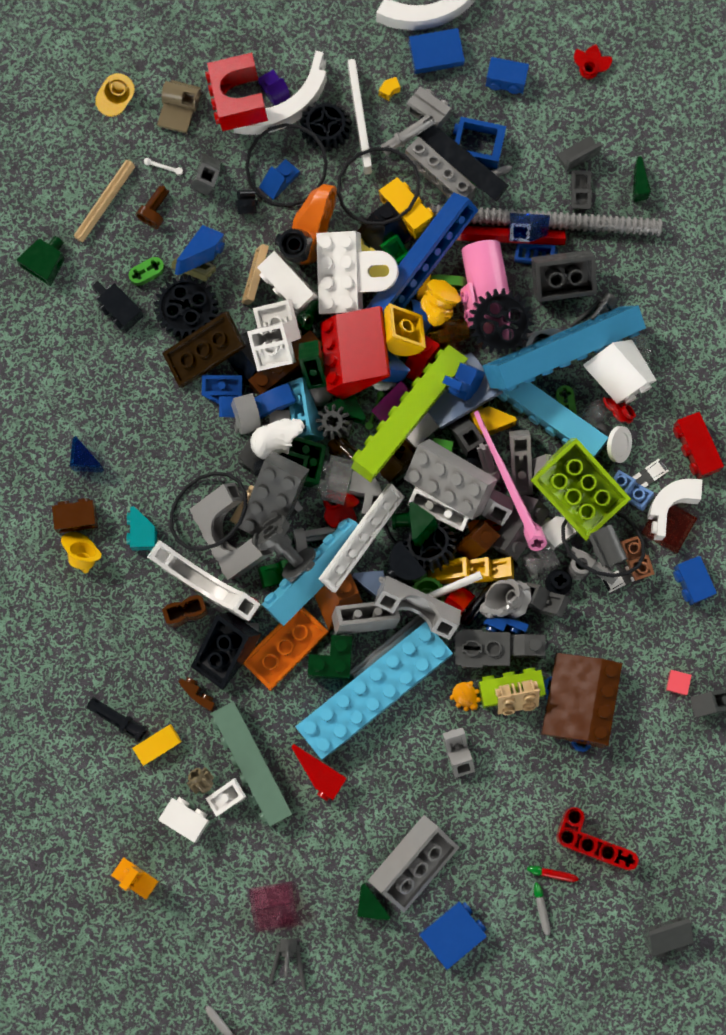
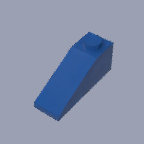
[175,225,225,275]

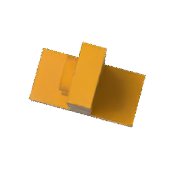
[111,857,159,900]

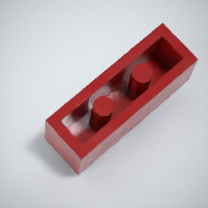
[673,411,724,479]

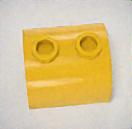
[384,303,426,356]

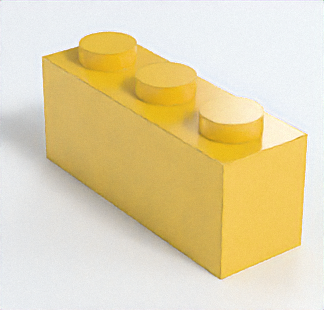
[379,177,435,239]

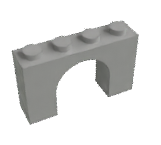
[189,482,273,580]

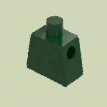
[17,236,65,286]

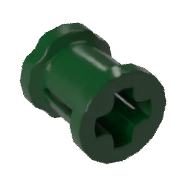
[391,511,411,530]

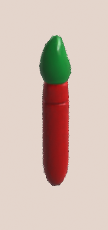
[527,866,579,882]

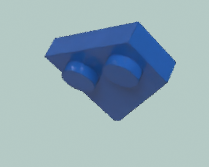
[202,375,243,404]

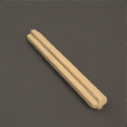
[74,160,135,242]

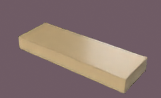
[242,244,269,306]

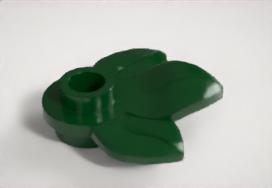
[296,300,321,336]

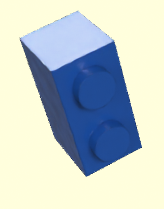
[485,57,529,94]
[673,556,717,606]

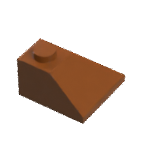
[314,574,362,631]

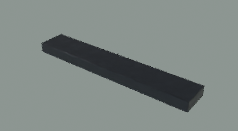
[417,115,509,201]

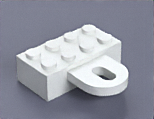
[316,231,399,315]

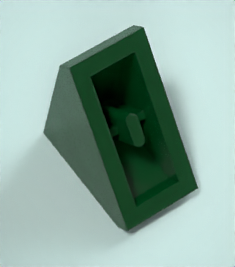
[327,395,366,425]
[409,502,438,548]
[357,883,391,921]

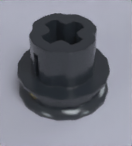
[545,569,572,595]

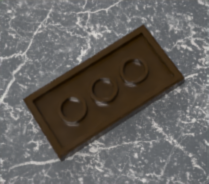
[162,311,246,388]

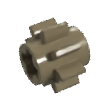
[187,767,214,794]

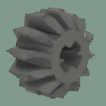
[316,404,351,439]

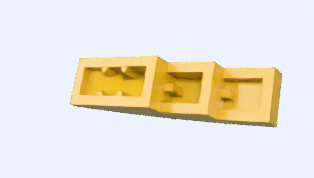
[427,557,514,584]

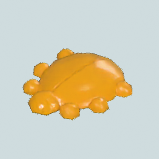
[450,681,481,712]

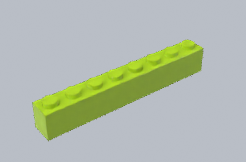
[351,344,468,482]

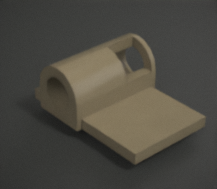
[157,80,201,134]

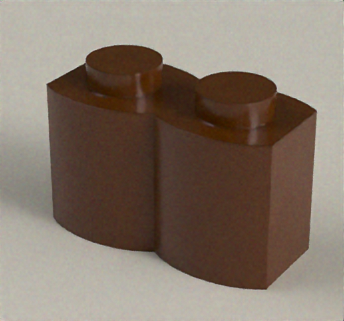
[162,595,208,627]

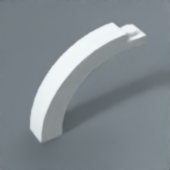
[376,0,475,30]
[233,51,327,135]
[147,540,260,621]

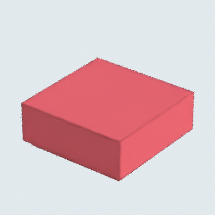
[666,670,692,696]

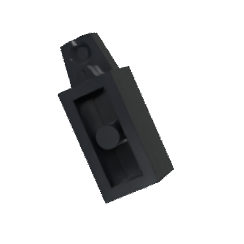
[92,281,144,332]

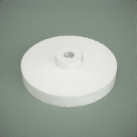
[607,426,632,463]

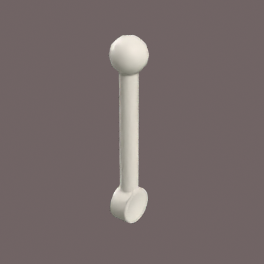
[144,158,183,176]

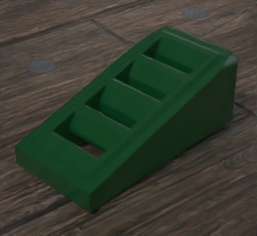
[633,156,651,202]

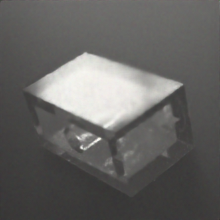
[318,455,353,505]

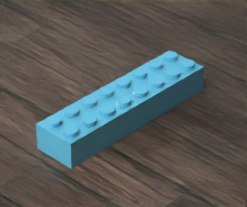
[295,621,453,761]

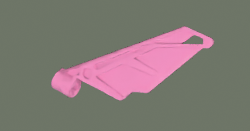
[474,411,547,551]

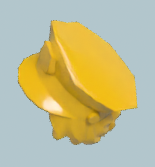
[420,279,462,327]

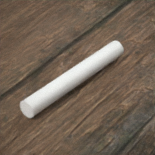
[427,571,483,599]

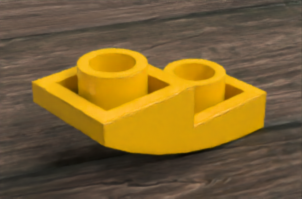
[132,724,182,766]

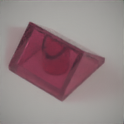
[249,881,298,932]

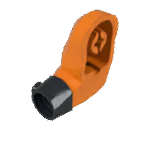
[275,184,337,265]

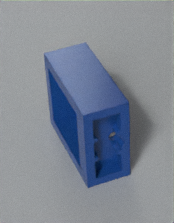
[453,117,506,169]

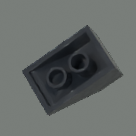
[191,612,261,689]

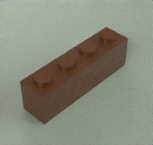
[248,330,323,396]

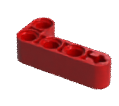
[556,807,639,870]

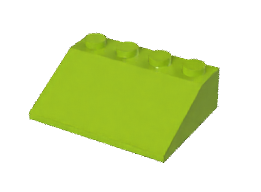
[530,438,631,541]

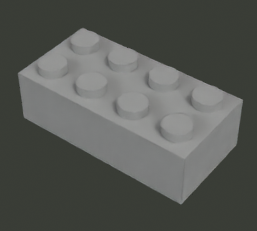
[404,439,498,520]

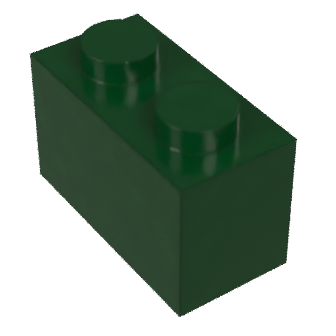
[299,340,326,390]

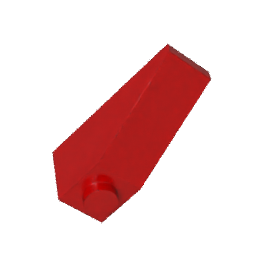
[291,744,347,801]

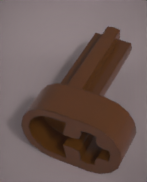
[135,185,169,229]

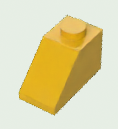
[469,406,517,438]

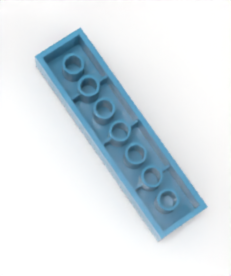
[482,305,646,391]

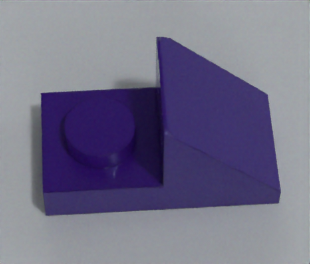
[257,69,292,106]

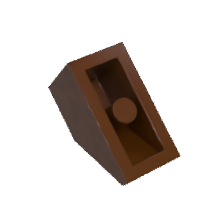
[456,518,501,560]

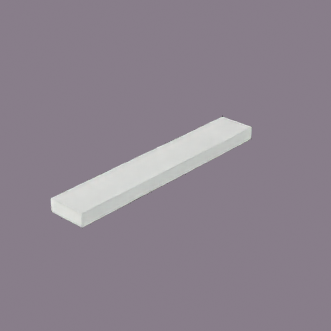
[348,59,372,175]
[318,484,405,592]

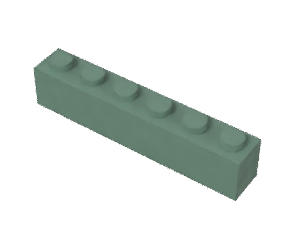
[210,701,293,827]

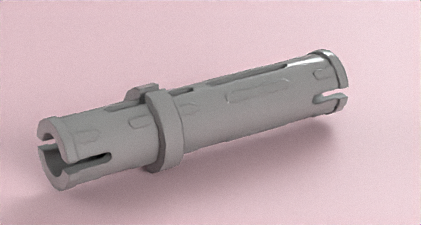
[381,113,436,156]

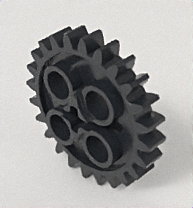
[154,275,219,339]
[467,288,534,355]

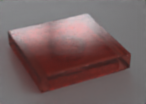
[641,505,697,554]

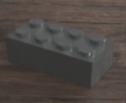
[239,451,310,536]

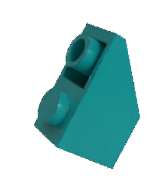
[126,506,157,551]

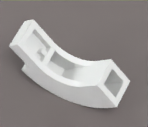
[647,479,702,541]

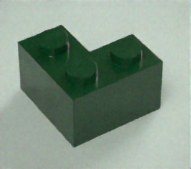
[279,437,326,488]
[307,635,352,680]

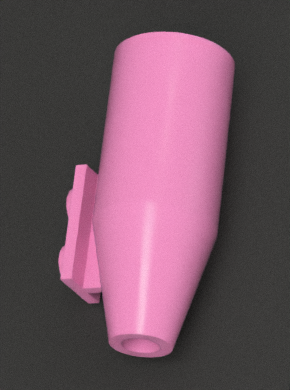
[460,240,511,341]

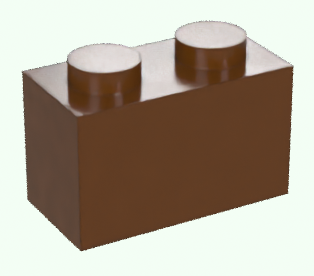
[52,498,98,534]

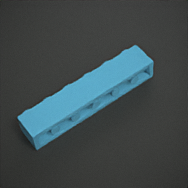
[497,382,608,458]
[261,518,358,626]

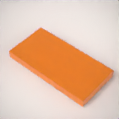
[243,606,329,691]

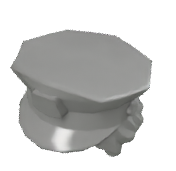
[479,578,532,620]

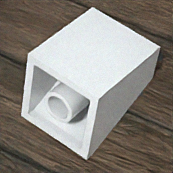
[583,340,657,404]

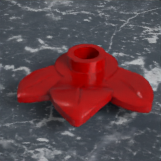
[573,44,612,79]
[603,397,636,424]
[323,492,360,529]

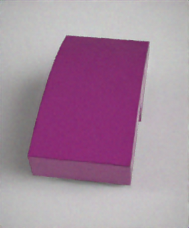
[371,381,411,422]

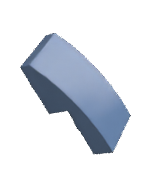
[613,470,654,511]

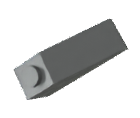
[510,634,545,659]

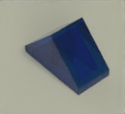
[70,436,104,473]

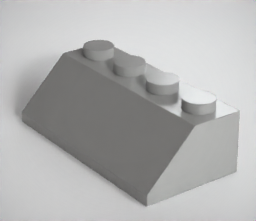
[368,815,460,913]

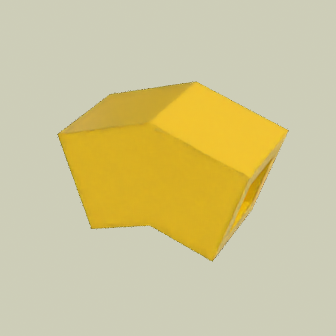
[379,77,401,101]

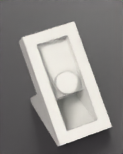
[206,778,246,817]

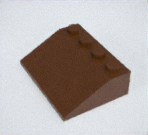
[541,653,622,748]

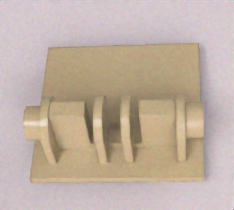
[495,680,540,715]

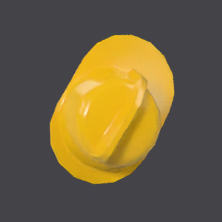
[95,73,135,116]
[61,532,102,574]

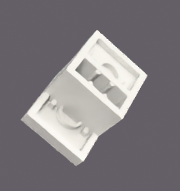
[247,299,301,371]

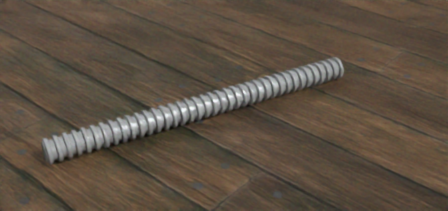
[430,204,663,236]

